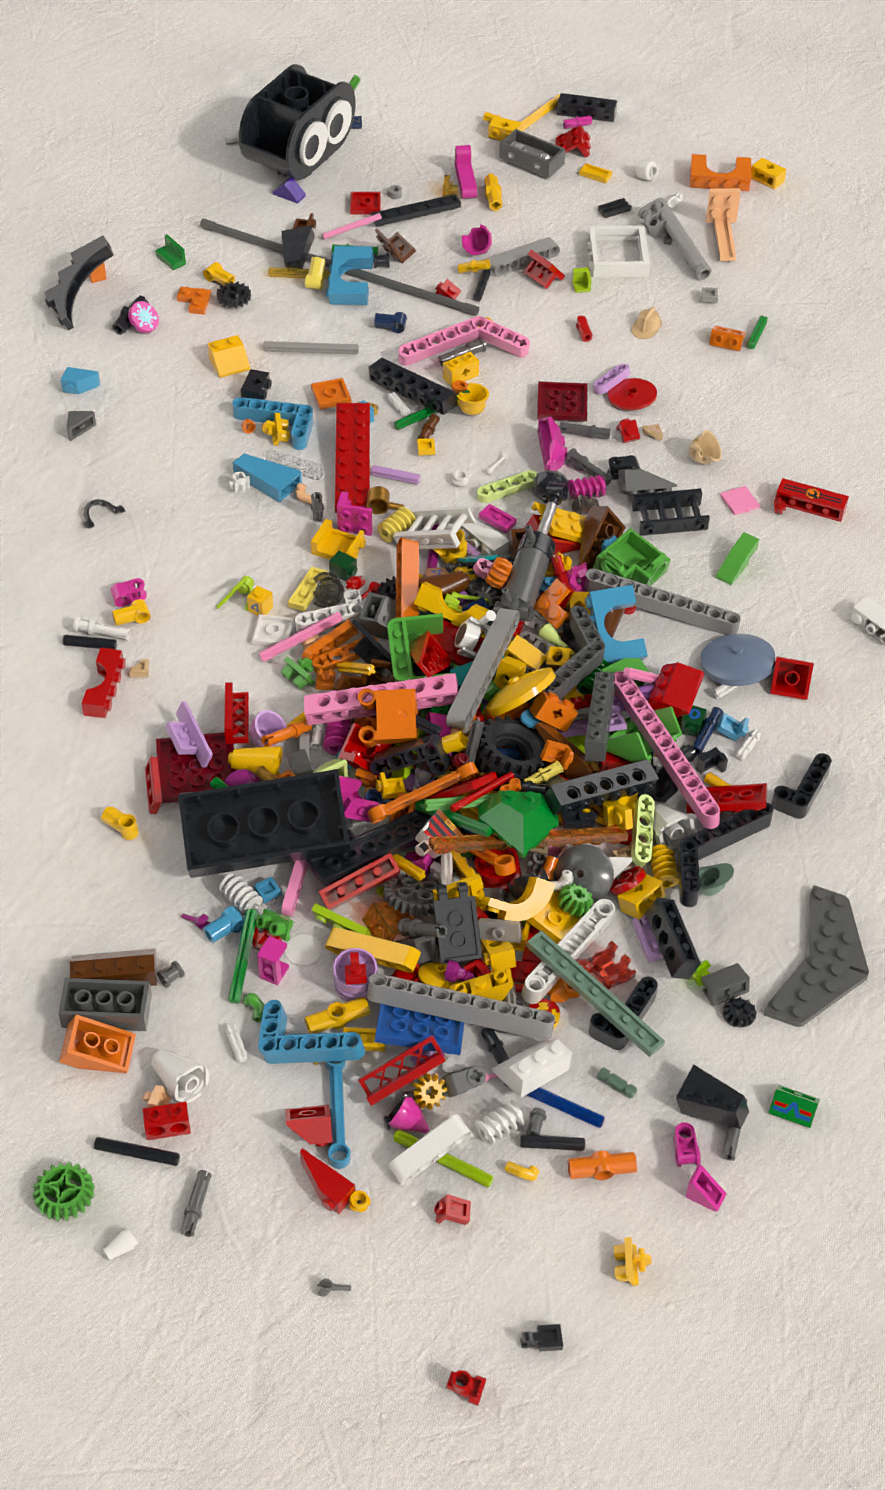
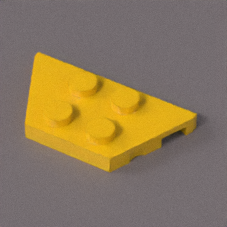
[531,502,587,543]

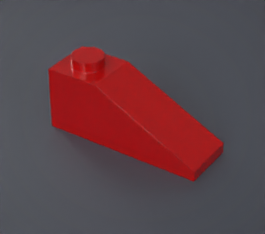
[300,1148,356,1214]

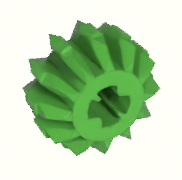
[557,882,594,918]

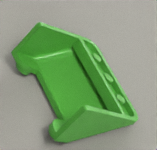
[607,707,682,763]

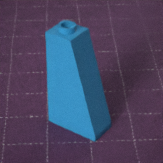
[233,453,302,502]

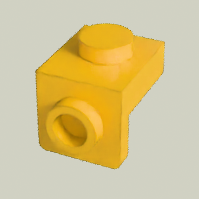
[376,772,406,799]

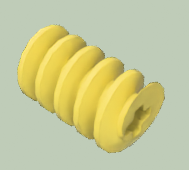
[377,507,416,543]

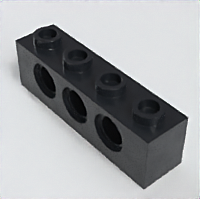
[557,93,617,122]
[645,897,701,979]

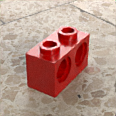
[142,1101,191,1141]

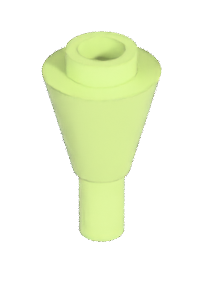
[539,623,568,648]

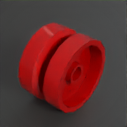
[474,844,522,894]

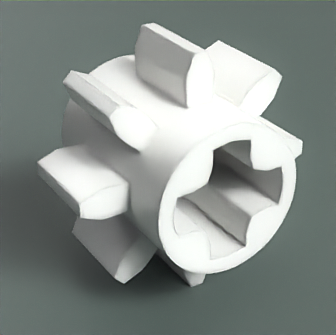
[229,472,250,493]

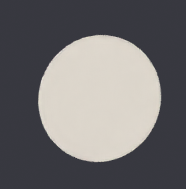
[285,934,322,965]

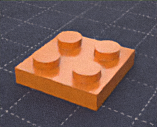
[311,378,352,410]

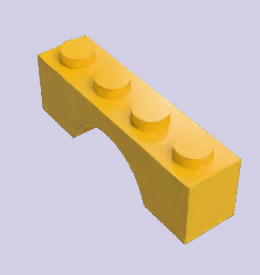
[414,582,489,634]

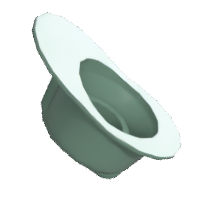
[699,863,734,896]

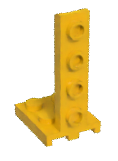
[433,846,487,911]

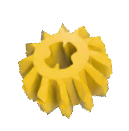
[411,1072,447,1110]

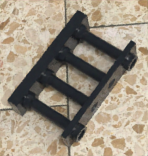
[632,488,710,536]

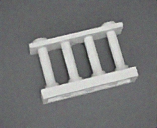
[393,507,476,549]

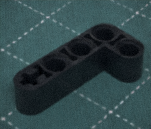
[370,734,451,776]
[771,753,832,819]
[589,976,658,1050]

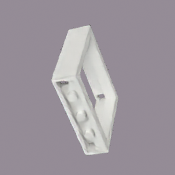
[586,226,650,277]

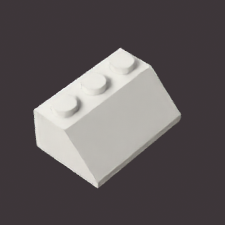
[492,1039,572,1098]

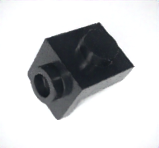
[696,747,728,774]

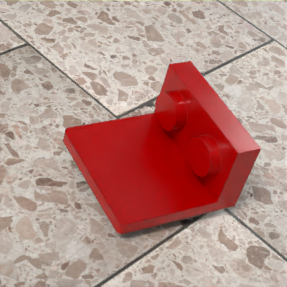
[338,723,378,777]

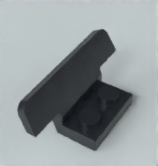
[349,617,392,674]
[637,751,678,811]

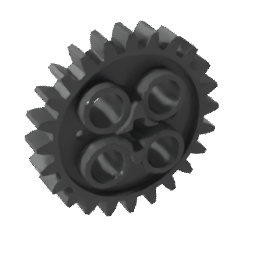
[383,874,442,917]

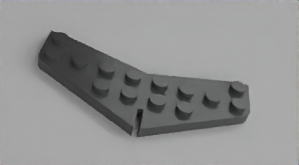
[764,885,869,1027]

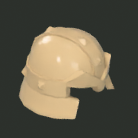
[689,430,722,465]

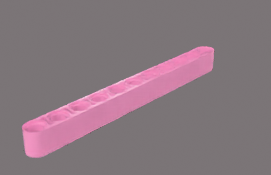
[615,671,720,829]

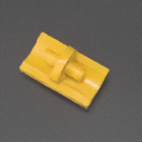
[262,412,290,446]
[614,1237,652,1286]

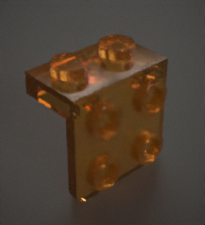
[362,902,415,941]

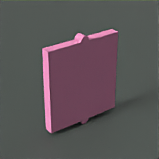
[720,486,760,515]

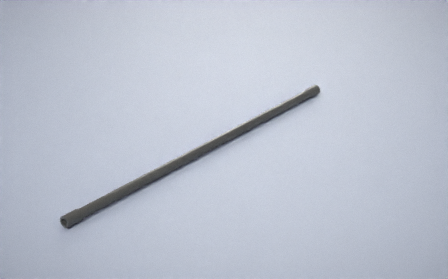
[200,218,480,316]

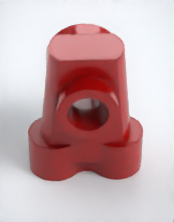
[445,1370,487,1406]

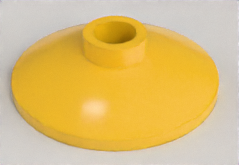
[418,962,459,989]

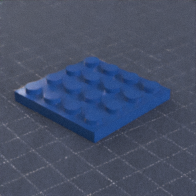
[374,1004,464,1055]

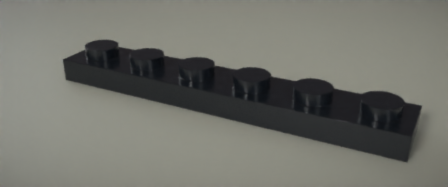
[371,194,461,227]

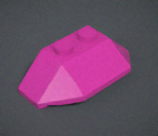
[537,417,567,471]

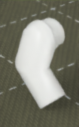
[549,870,574,891]

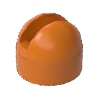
[241,419,256,434]

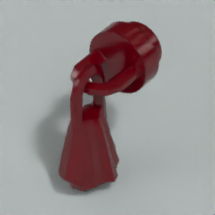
[449,753,469,772]

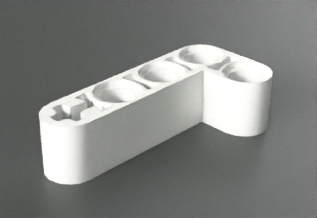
[295,589,364,635]
[388,1114,475,1185]

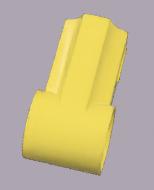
[305,257,326,290]

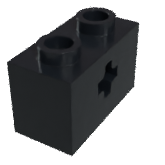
[240,369,272,400]

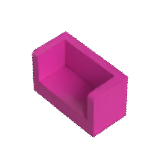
[257,936,289,986]

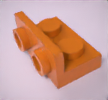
[709,325,746,351]

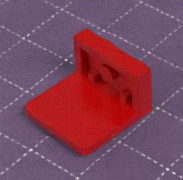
[556,125,591,157]

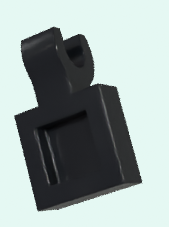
[561,809,597,829]
[520,1324,563,1352]

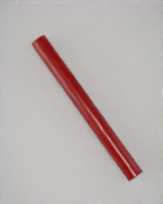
[450,772,514,813]

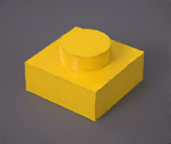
[417,438,435,456]

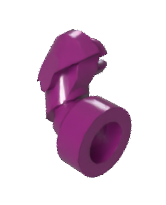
[445,960,476,983]

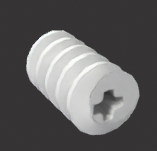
[219,873,263,915]
[475,1100,525,1144]

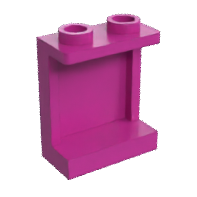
[339,776,380,822]

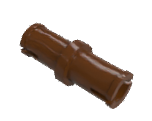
[417,414,440,439]

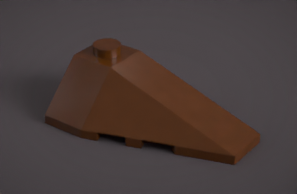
[578,506,626,570]
[534,722,599,780]

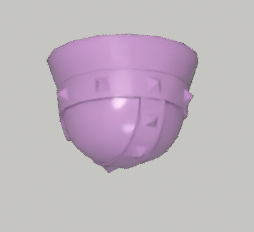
[249,710,287,747]

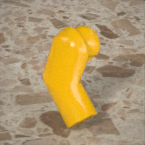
[505,1161,539,1181]

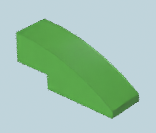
[716,532,759,585]

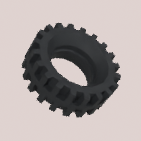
[475,716,548,782]

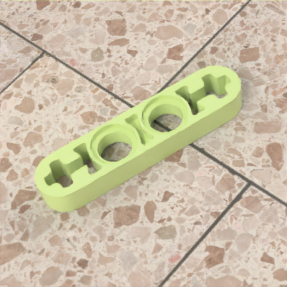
[477,470,537,503]
[631,794,655,867]

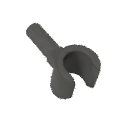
[317,1278,351,1297]

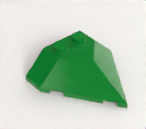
[477,790,559,858]

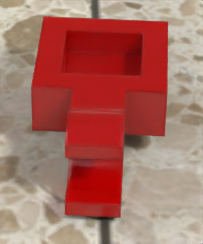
[344,952,367,985]

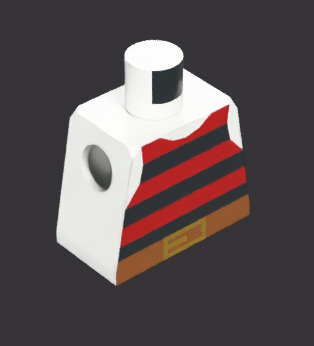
[415,809,465,858]

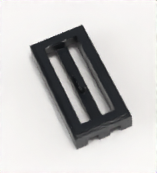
[598,198,632,218]

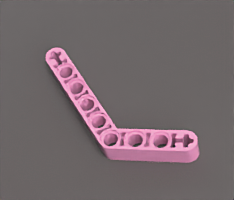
[398,316,530,366]

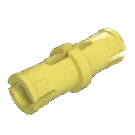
[523,760,564,784]

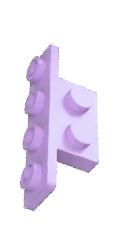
[165,701,212,767]

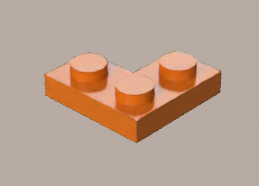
[177,286,212,315]
[534,578,571,629]

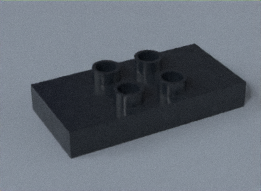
[178,769,351,878]

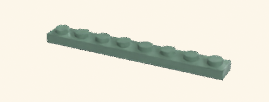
[526,930,665,1058]

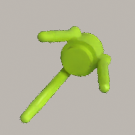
[216,576,255,611]
[444,591,489,611]

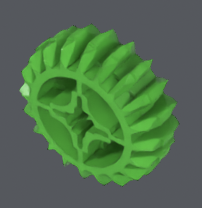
[33,1161,95,1222]

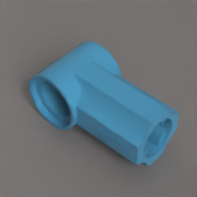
[203,906,244,943]

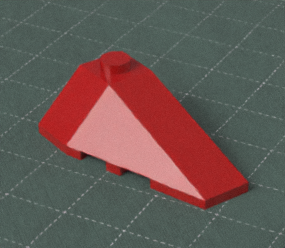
[409,631,451,678]

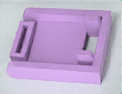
[632,915,664,963]

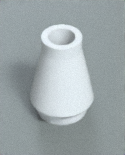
[103,1228,139,1261]

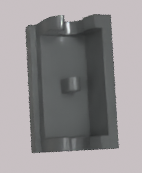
[701,963,750,1006]

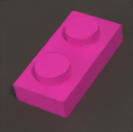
[479,504,517,534]

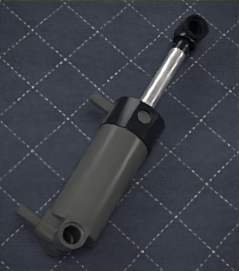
[493,483,568,622]

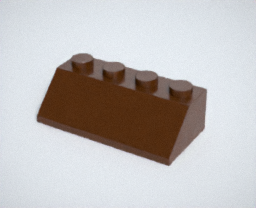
[70,949,157,986]

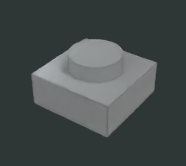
[701,287,718,303]

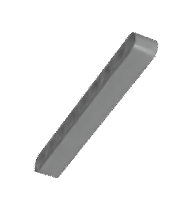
[584,569,741,635]
[446,608,520,730]
[367,974,555,1040]

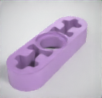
[593,364,630,394]

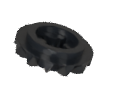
[722,996,757,1028]

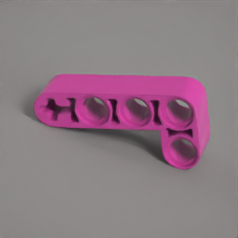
[455,145,477,199]

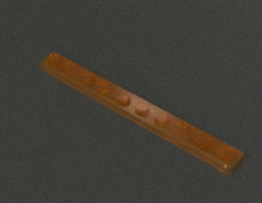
[429,827,628,854]

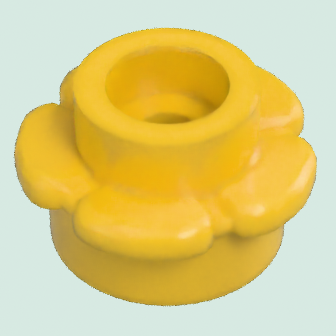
[348,1190,371,1212]

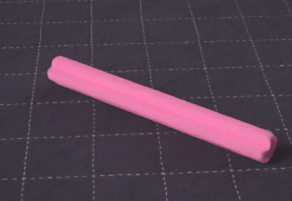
[259,612,343,662]

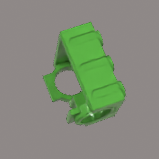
[593,528,671,586]

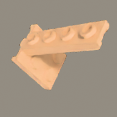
[706,189,741,261]

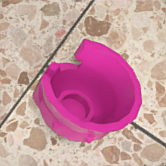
[461,224,492,255]
[566,562,588,592]

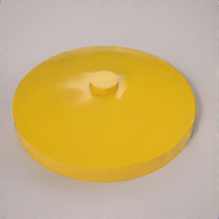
[486,667,556,716]

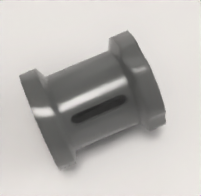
[157,961,185,988]

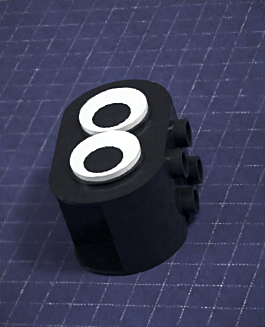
[239,64,356,179]

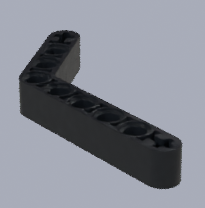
[677,803,774,907]

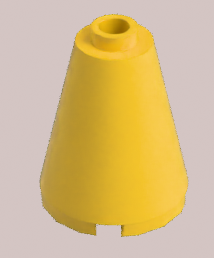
[228,746,283,780]

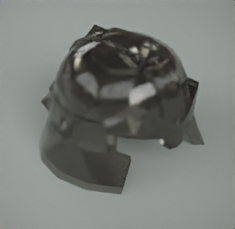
[313,572,345,608]

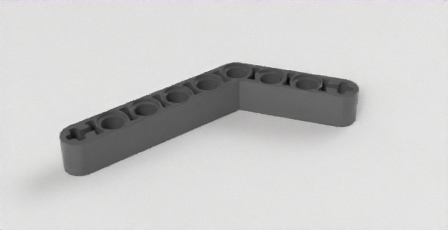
[533,606,605,703]

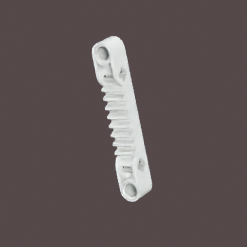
[521,899,615,1004]

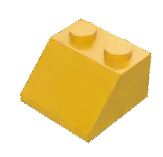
[207,335,250,378]

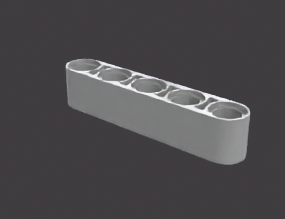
[489,237,560,276]

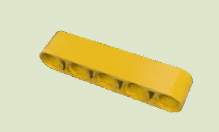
[324,927,421,973]

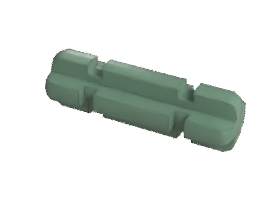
[597,1067,637,1098]

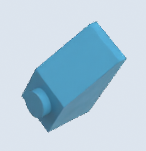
[61,367,100,395]

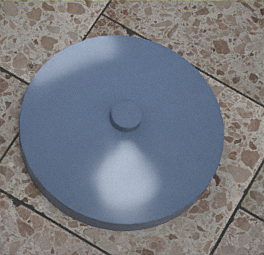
[701,634,775,686]

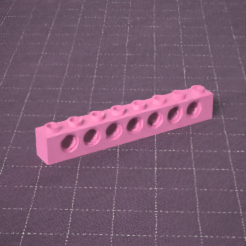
[304,673,459,725]

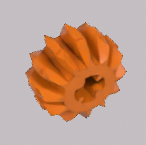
[485,557,512,589]

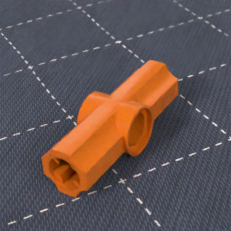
[567,1151,637,1180]

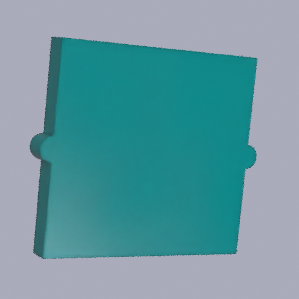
[458,554,500,562]

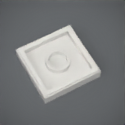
[252,614,295,647]

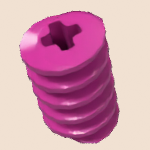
[568,475,606,501]
[323,719,351,756]

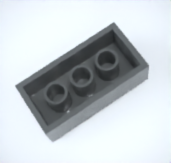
[58,978,152,1031]

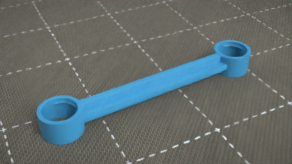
[325,1047,351,1169]

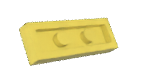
[288,567,328,612]

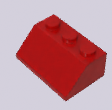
[648,662,705,717]

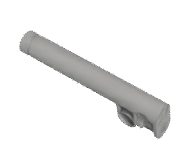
[638,197,712,280]

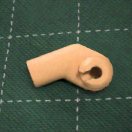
[295,483,315,504]
[302,634,326,651]

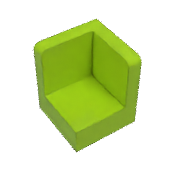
[572,267,592,293]

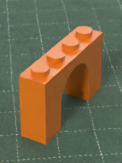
[690,154,751,191]

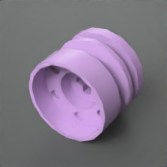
[333,948,378,1002]

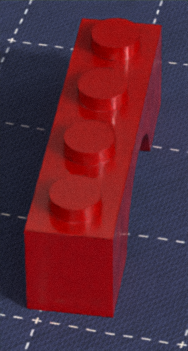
[81,648,126,718]

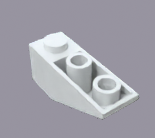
[460,523,509,561]
[850,597,885,644]

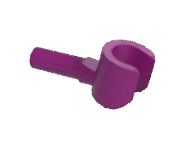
[181,913,210,930]

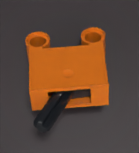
[358,688,442,748]

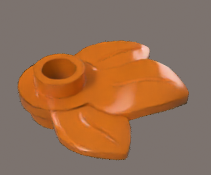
[547,977,580,1003]

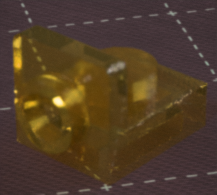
[442,175,458,197]

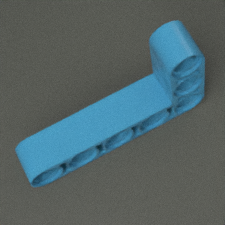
[232,397,314,450]
[258,1000,366,1064]

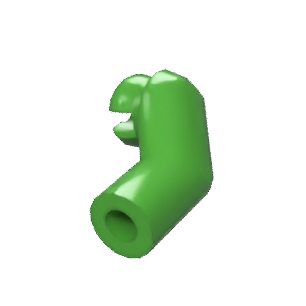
[243,993,265,1022]

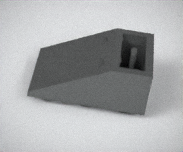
[618,468,677,494]
[359,593,421,639]

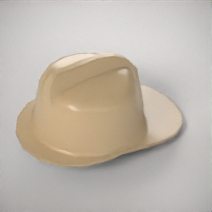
[631,307,662,339]

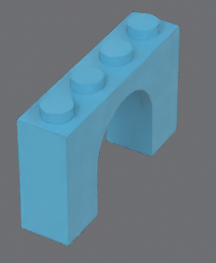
[326,246,374,305]
[585,585,648,666]

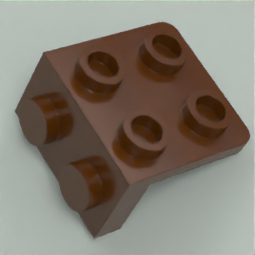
[375,229,416,264]

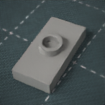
[478,918,522,943]

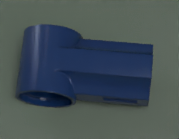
[374,312,407,333]

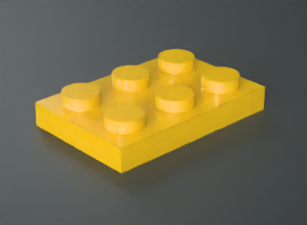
[526,891,591,944]

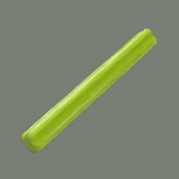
[393,1129,494,1187]

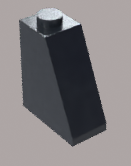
[281,225,315,271]

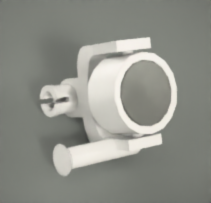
[454,610,507,659]

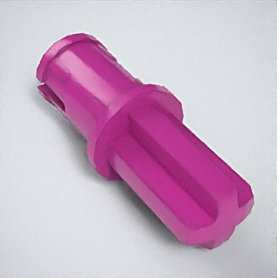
[563,116,592,129]

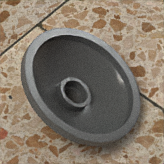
[554,844,614,904]

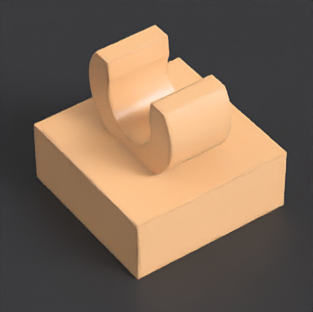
[142,1085,172,1107]

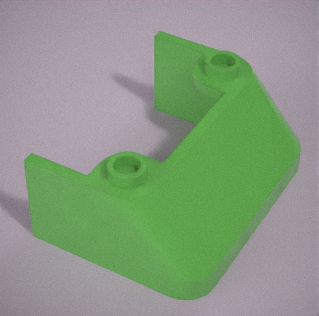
[387,613,451,682]

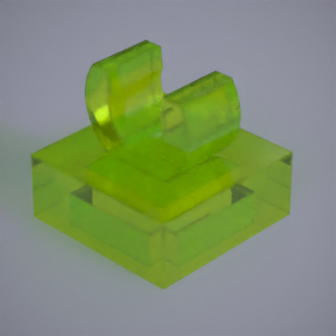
[687,959,712,986]

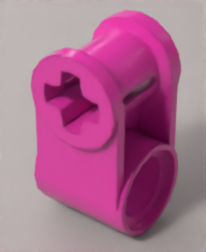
[110,578,147,607]
[673,1122,701,1167]

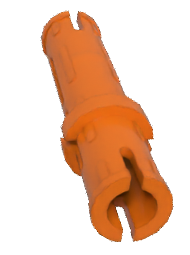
[261,719,312,747]

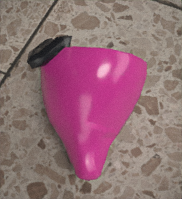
[383,1091,430,1134]

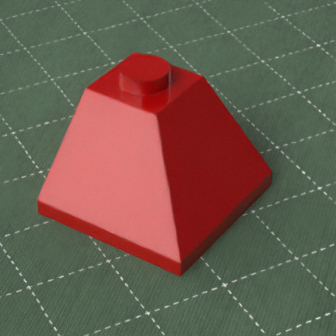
[770,656,814,700]
[285,1105,332,1147]

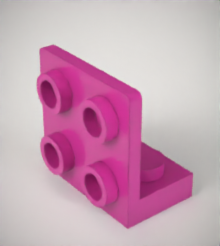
[337,491,373,536]

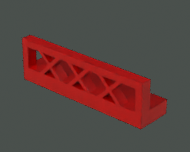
[224,682,249,744]
[358,1035,446,1106]

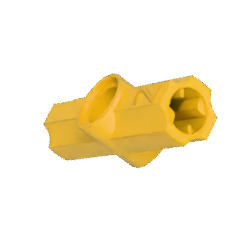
[484,173,502,211]
[304,996,370,1034]

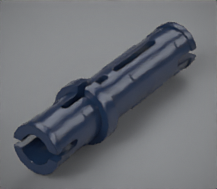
[692,707,723,756]

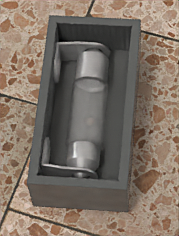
[499,129,565,178]

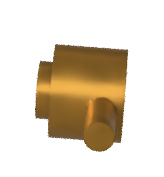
[367,486,404,514]

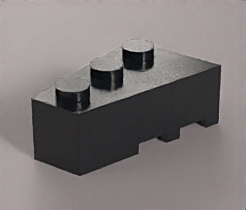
[676,1064,749,1129]

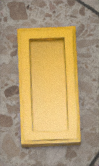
[579,163,612,184]

